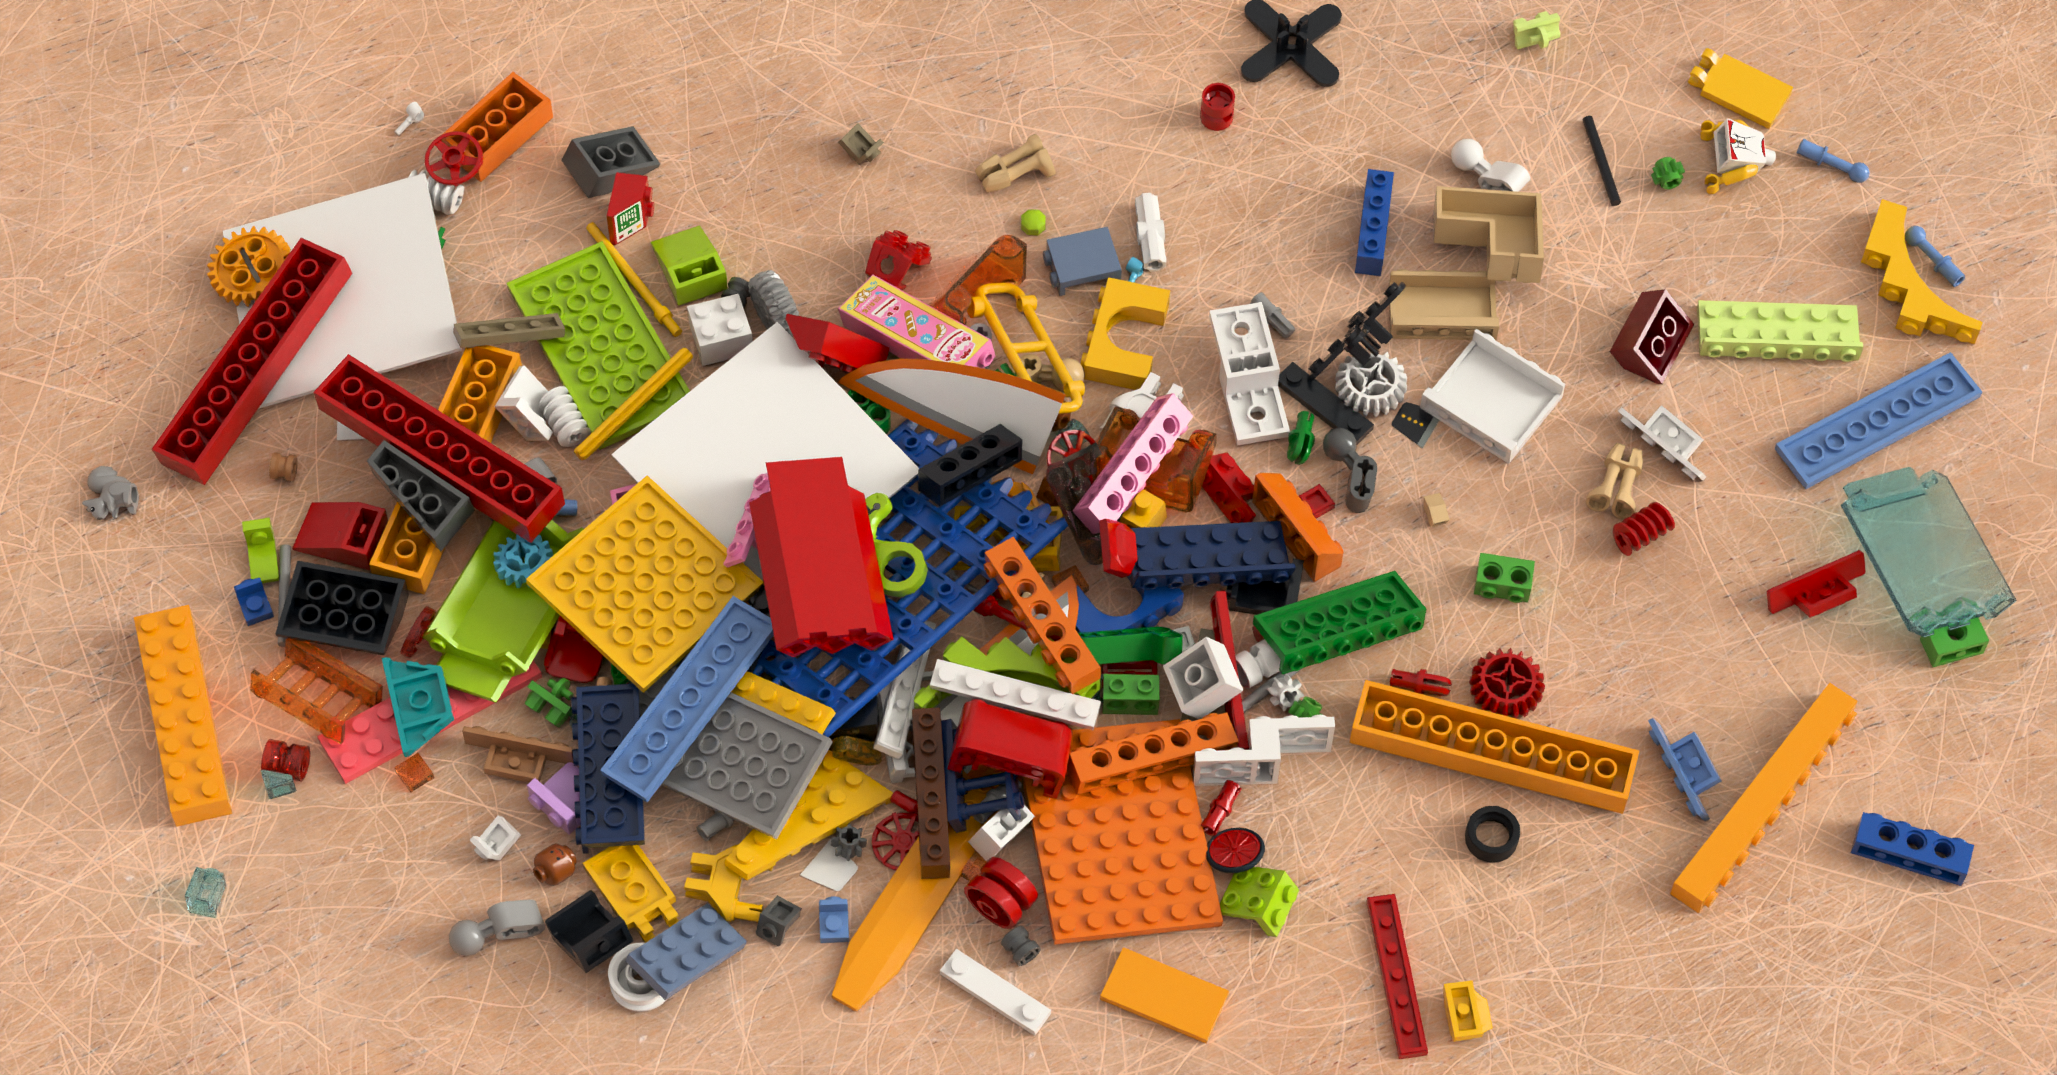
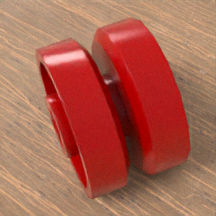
[964,857,1038,930]

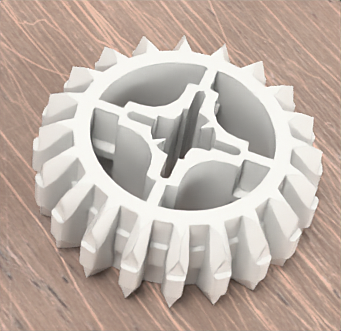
[1335,348,1407,418]

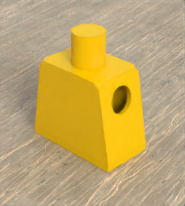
[1120,489,1167,528]

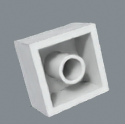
[687,294,753,366]
[1163,637,1243,719]

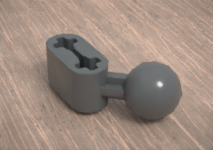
[1323,427,1377,513]

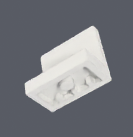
[494,366,553,441]

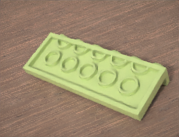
[1697,300,1863,362]

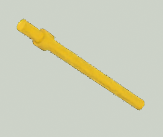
[586,222,682,337]

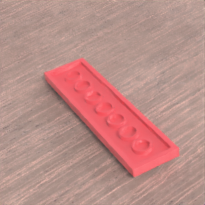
[317,660,542,784]

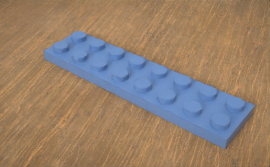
[1775,352,1982,489]
[600,596,774,803]

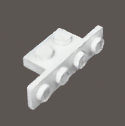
[1618,405,1706,481]

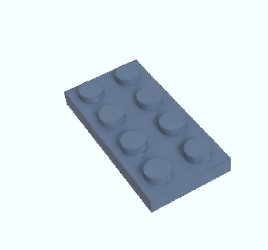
[626,903,747,1000]

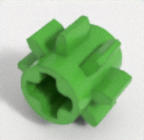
[1651,157,1685,190]
[1288,697,1323,718]

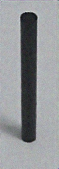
[1583,116,1621,206]

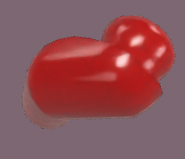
[890,790,917,813]

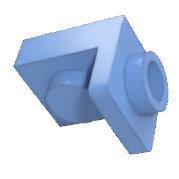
[819,896,849,943]

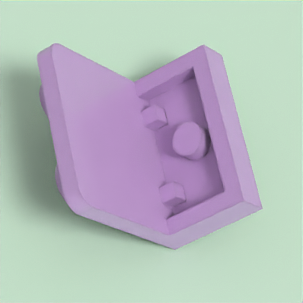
[527,762,581,835]

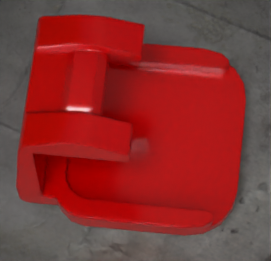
[865,230,932,290]
[544,616,604,683]

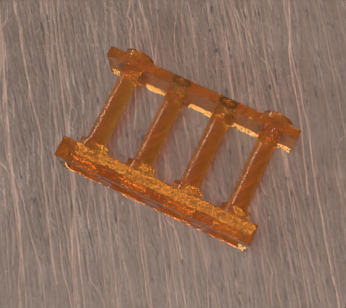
[250,638,383,744]

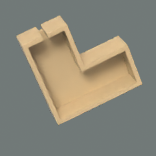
[1433,186,1544,283]

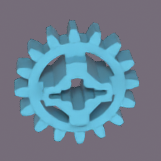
[493,534,553,588]

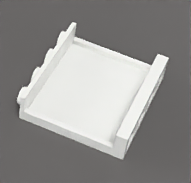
[1420,329,1565,464]

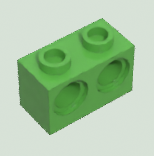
[1474,553,1535,603]
[1102,674,1160,715]

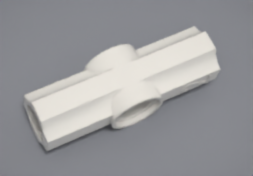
[1135,193,1166,272]

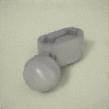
[449,899,545,956]

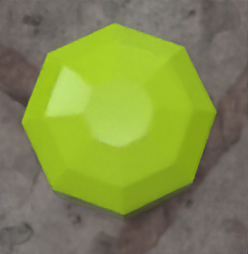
[1021,209,1046,236]

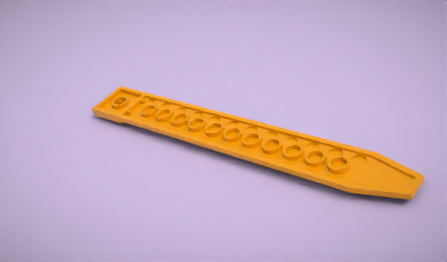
[832,721,1056,1012]

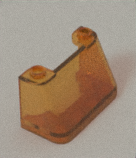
[928,235,1027,325]
[1091,406,1217,513]

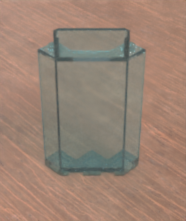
[1841,467,2017,637]

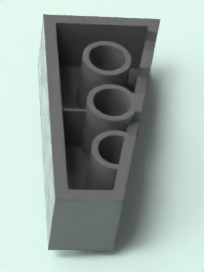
[367,440,475,552]

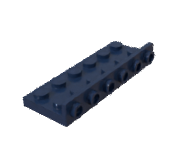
[1129,521,1296,590]
[571,684,645,854]

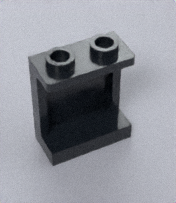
[1226,558,1304,615]
[545,890,634,973]

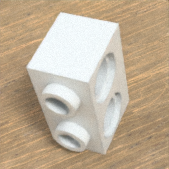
[968,805,1035,861]

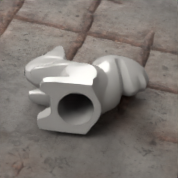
[82,466,139,520]

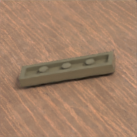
[453,313,565,348]

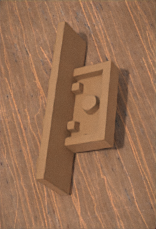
[462,726,574,783]

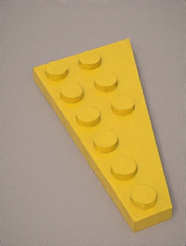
[724,750,893,880]

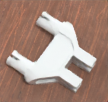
[1099,372,1184,462]

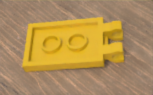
[1688,48,1793,129]
[582,845,679,943]

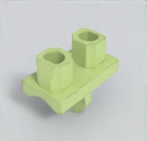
[1513,11,1560,49]

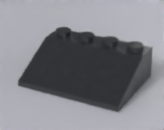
[275,561,409,656]

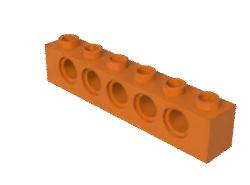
[983,536,1101,694]
[1067,712,1239,795]

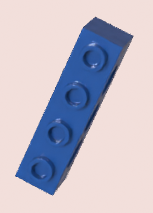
[1355,169,1394,276]
[1851,812,1974,886]

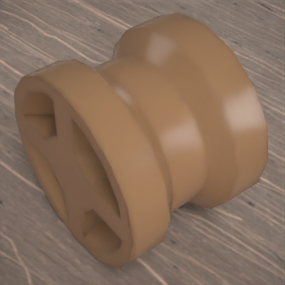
[269,452,298,482]

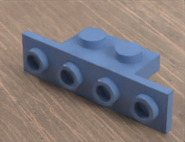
[1648,718,1722,821]

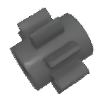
[831,824,867,861]

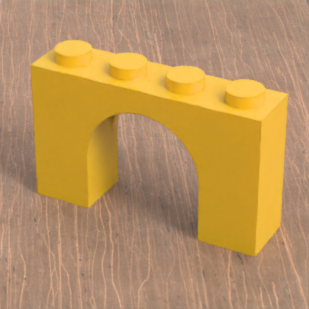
[1080,277,1170,390]

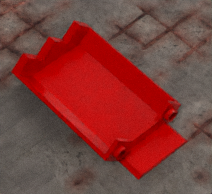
[749,457,894,658]

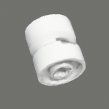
[1235,639,1281,689]

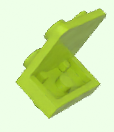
[1220,867,1299,937]

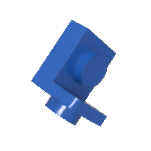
[234,578,274,626]

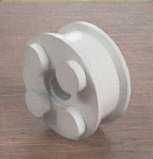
[608,942,666,1012]

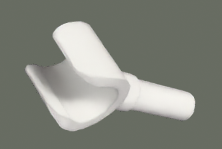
[394,102,424,136]

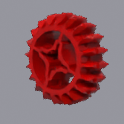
[1469,648,1545,719]

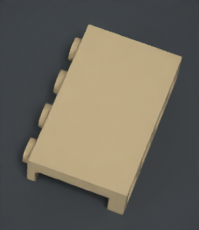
[1389,269,1499,340]

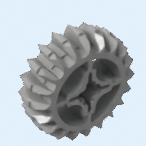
[748,270,799,337]

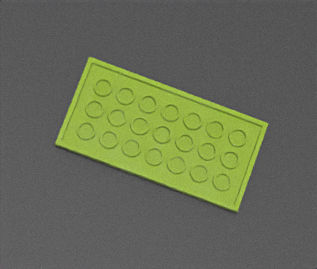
[507,241,690,450]

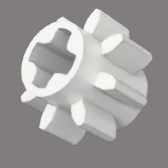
[1267,674,1304,711]

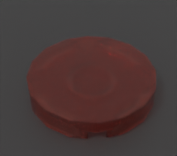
[400,606,436,659]

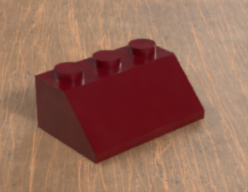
[1609,289,1694,384]

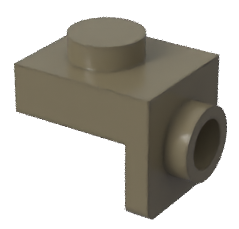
[838,123,884,165]

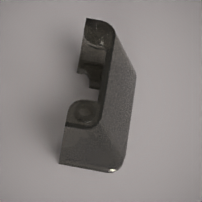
[1046,443,1122,565]

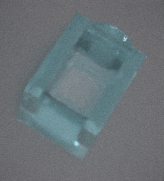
[185,867,226,918]

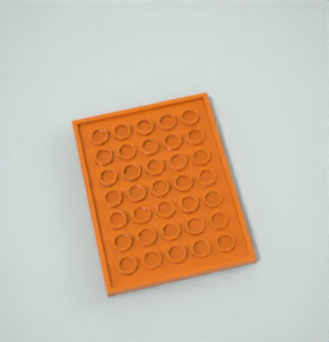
[1022,719,1223,945]

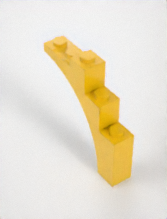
[1861,199,1983,344]

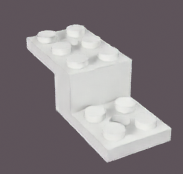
[1209,302,1290,446]
[1193,714,1335,786]

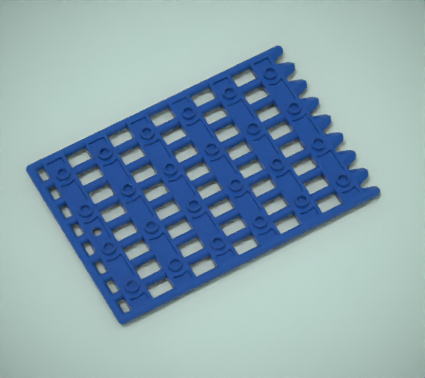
[753,419,1070,737]

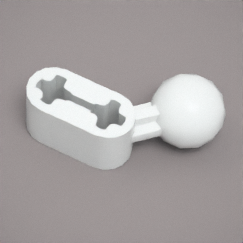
[1451,139,1530,192]

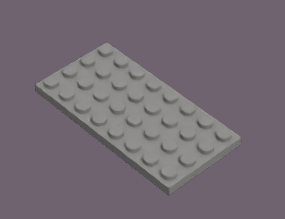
[628,666,833,840]

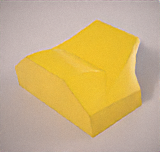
[1443,980,1493,1042]

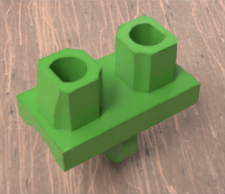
[524,678,577,728]

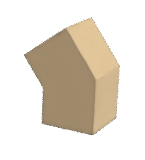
[1424,493,1449,527]

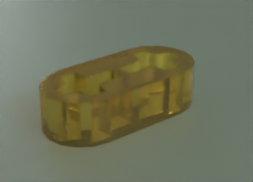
[832,736,882,766]

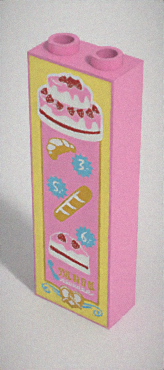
[838,275,996,368]

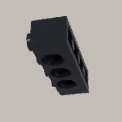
[918,424,1022,506]

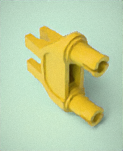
[684,844,773,923]

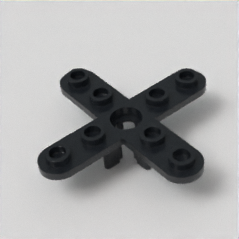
[1241,0,1342,87]
[1308,282,1406,380]

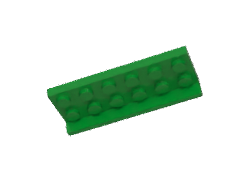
[1253,571,1427,674]

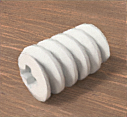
[408,170,464,215]
[539,386,591,447]

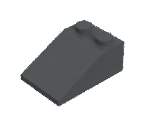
[561,126,660,198]

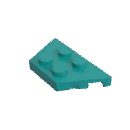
[382,657,455,757]

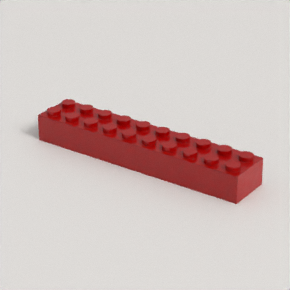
[152,238,353,485]
[313,354,565,543]

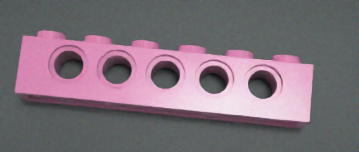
[1073,393,1193,534]

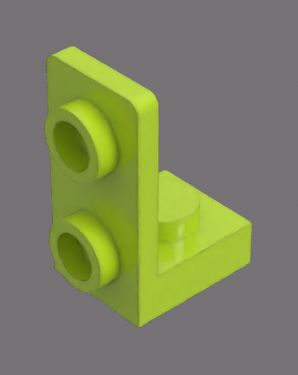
[242,517,279,583]

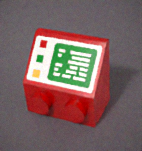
[607,172,654,245]

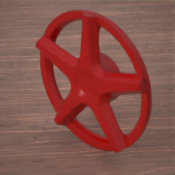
[425,131,483,187]

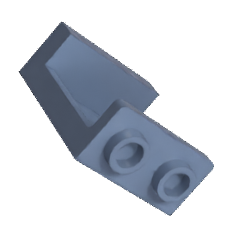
[1043,227,1122,296]

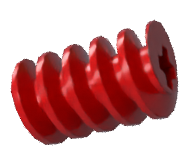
[1613,502,1675,556]

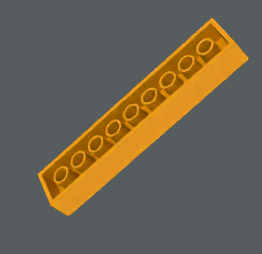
[369,345,522,595]
[1349,680,1639,814]

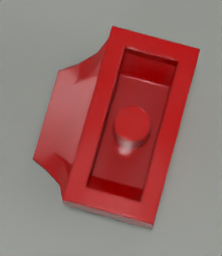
[1099,518,1138,578]

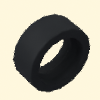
[1465,806,1520,862]

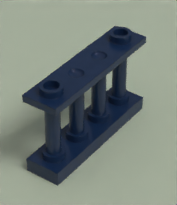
[941,707,1024,833]

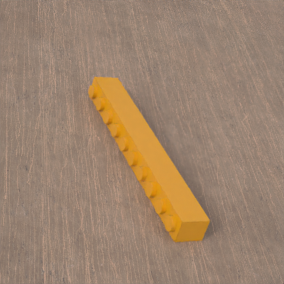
[1670,683,1858,913]

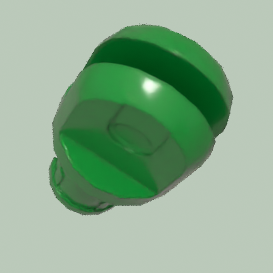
[1287,411,1315,465]

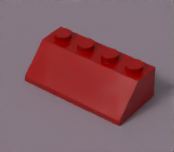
[785,314,890,373]

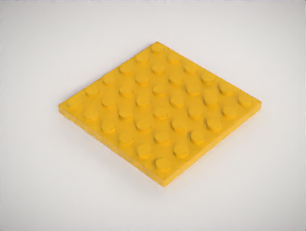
[526,475,764,693]

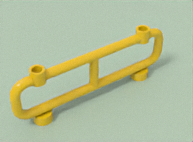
[966,282,1085,414]

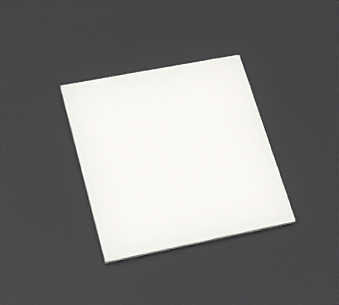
[223,173,462,409]
[612,322,919,605]

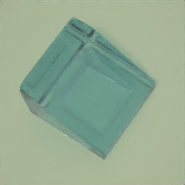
[260,770,297,799]

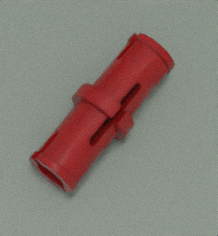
[1200,780,1242,836]

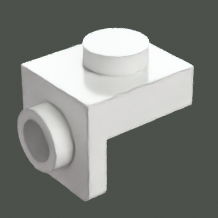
[470,816,521,861]

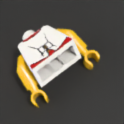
[1700,119,1776,194]

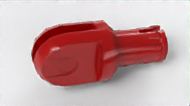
[1390,669,1452,696]

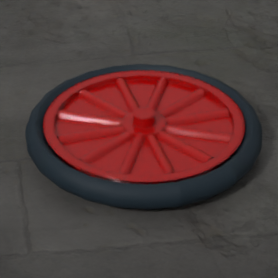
[1206,827,1265,873]

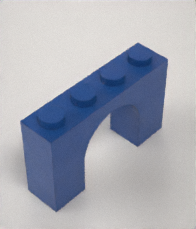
[1075,576,1184,633]

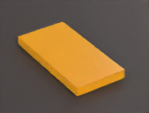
[1100,947,1229,1044]

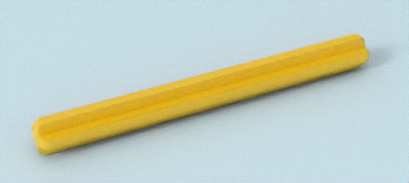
[574,348,693,461]

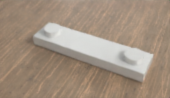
[940,949,1051,1036]

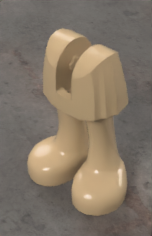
[975,134,1055,193]
[1586,443,1643,520]

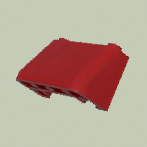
[947,699,1073,799]

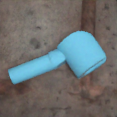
[1126,257,1143,283]

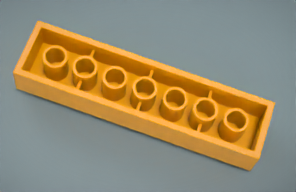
[134,605,232,827]

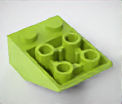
[651,225,728,306]

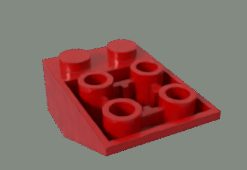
[292,502,388,571]

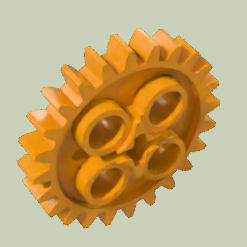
[207,226,291,307]

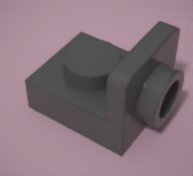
[756,895,802,946]

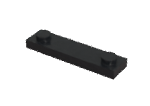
[1278,362,1374,445]

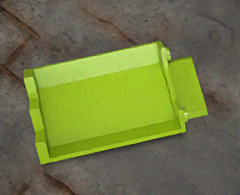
[422,520,584,703]

